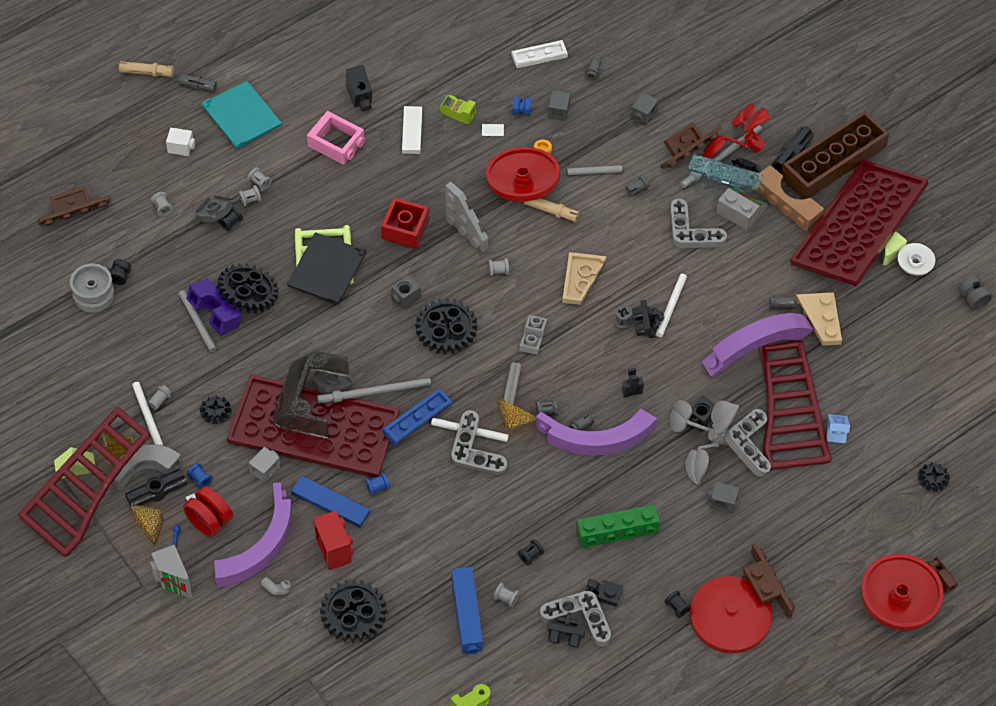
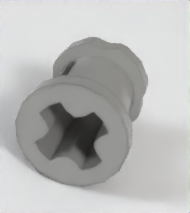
[247,167,272,191]
[238,185,261,207]
[151,192,173,217]
[488,258,509,276]
[493,582,520,608]

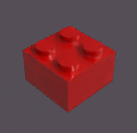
[381,197,429,249]
[313,511,354,570]

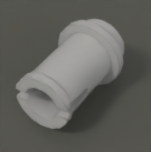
[147,385,172,410]

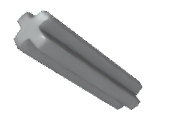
[501,362,521,414]

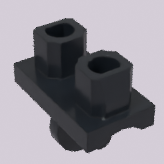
[632,299,664,339]
[547,612,585,648]

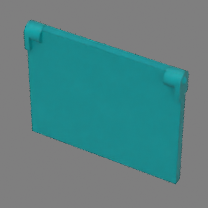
[201,81,282,149]

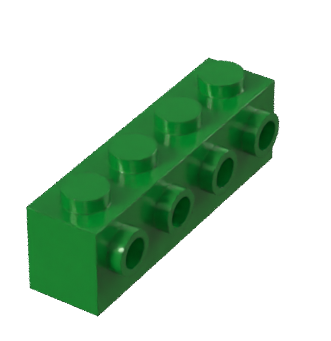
[576,504,660,548]

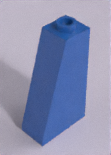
[452,567,483,654]

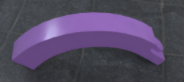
[702,313,814,378]
[536,408,657,456]
[214,482,292,588]

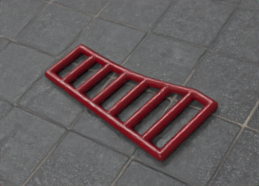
[758,340,832,470]
[18,407,150,557]

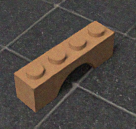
[753,165,824,231]

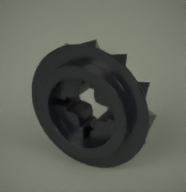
[200,395,231,424]
[918,462,950,492]

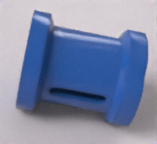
[187,463,213,489]
[365,473,390,496]

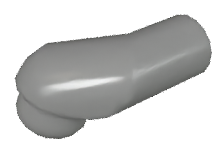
[261,577,291,595]

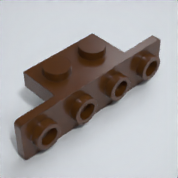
[660,122,722,168]
[38,186,111,226]
[743,544,794,619]

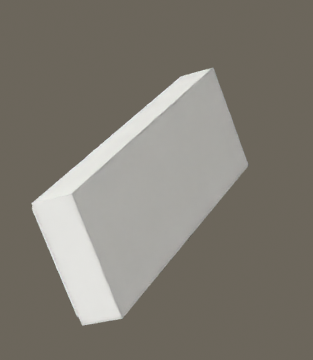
[511,40,568,69]
[402,106,422,154]

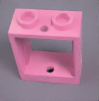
[307,111,365,165]

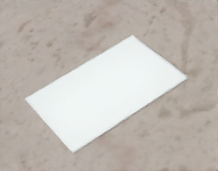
[482,124,504,136]

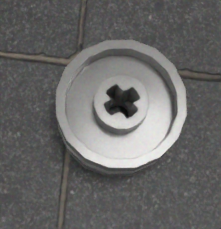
[70,263,115,313]

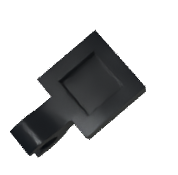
[622,368,644,398]
[585,579,623,607]

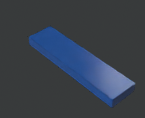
[382,388,452,446]
[291,476,370,528]

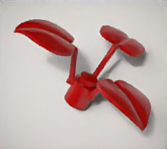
[702,103,771,164]

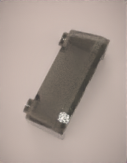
[273,351,349,438]

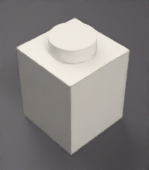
[166,128,195,156]

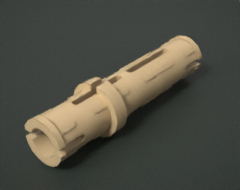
[119,61,174,77]
[524,198,580,222]

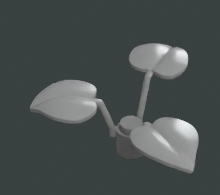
[670,400,739,485]

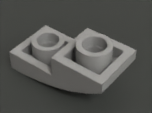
[519,315,547,355]

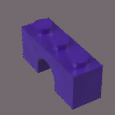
[186,278,242,335]

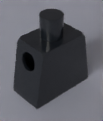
[346,65,372,112]

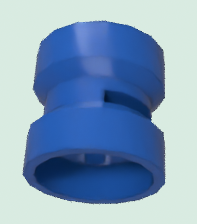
[512,96,532,115]

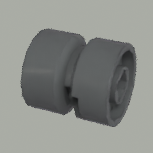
[957,275,993,310]

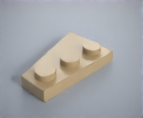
[562,252,606,305]
[795,292,842,346]

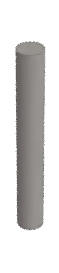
[567,165,622,176]

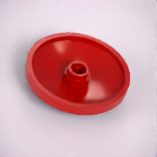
[486,147,560,202]
[861,554,943,630]
[690,576,772,653]

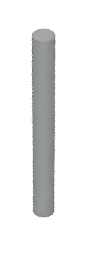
[178,290,217,352]

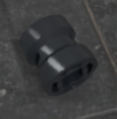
[110,259,131,285]

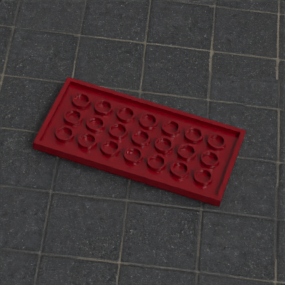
[790,160,929,287]
[227,374,400,478]

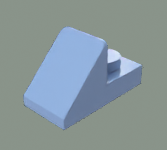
[827,414,850,443]

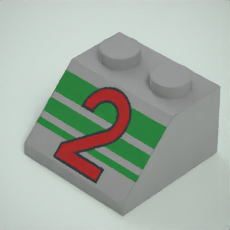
[716,187,768,231]
[150,545,192,598]

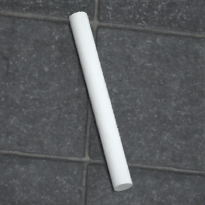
[656,274,687,337]
[132,382,163,446]
[431,418,509,442]

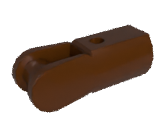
[926,557,958,593]

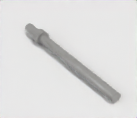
[680,125,762,188]
[317,378,431,403]

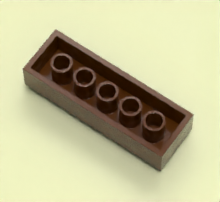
[781,110,890,199]

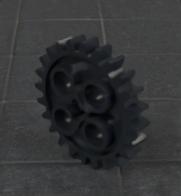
[217,263,279,314]
[415,298,477,355]
[320,579,387,643]

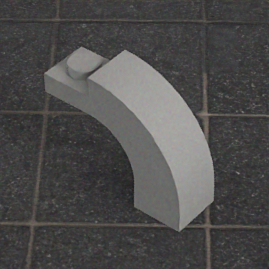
[113,445,183,491]

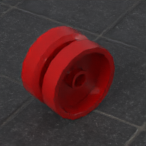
[182,486,233,538]

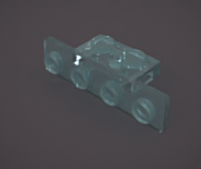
[688,155,763,191]

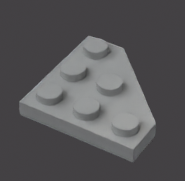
[445,182,488,252]

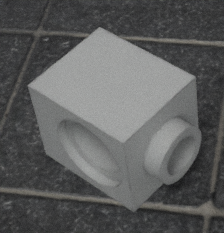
[249,447,280,483]

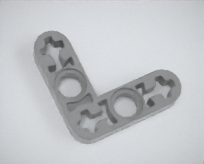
[670,199,727,248]
[724,409,771,477]
[451,410,507,475]
[540,591,611,647]

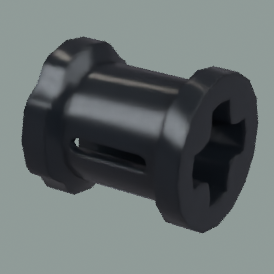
[218,207,243,231]
[517,539,544,566]
[664,591,691,618]

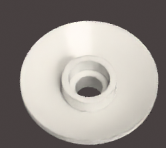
[898,243,935,275]

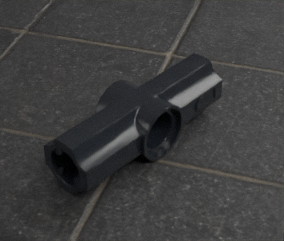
[772,126,814,174]
[125,469,187,509]

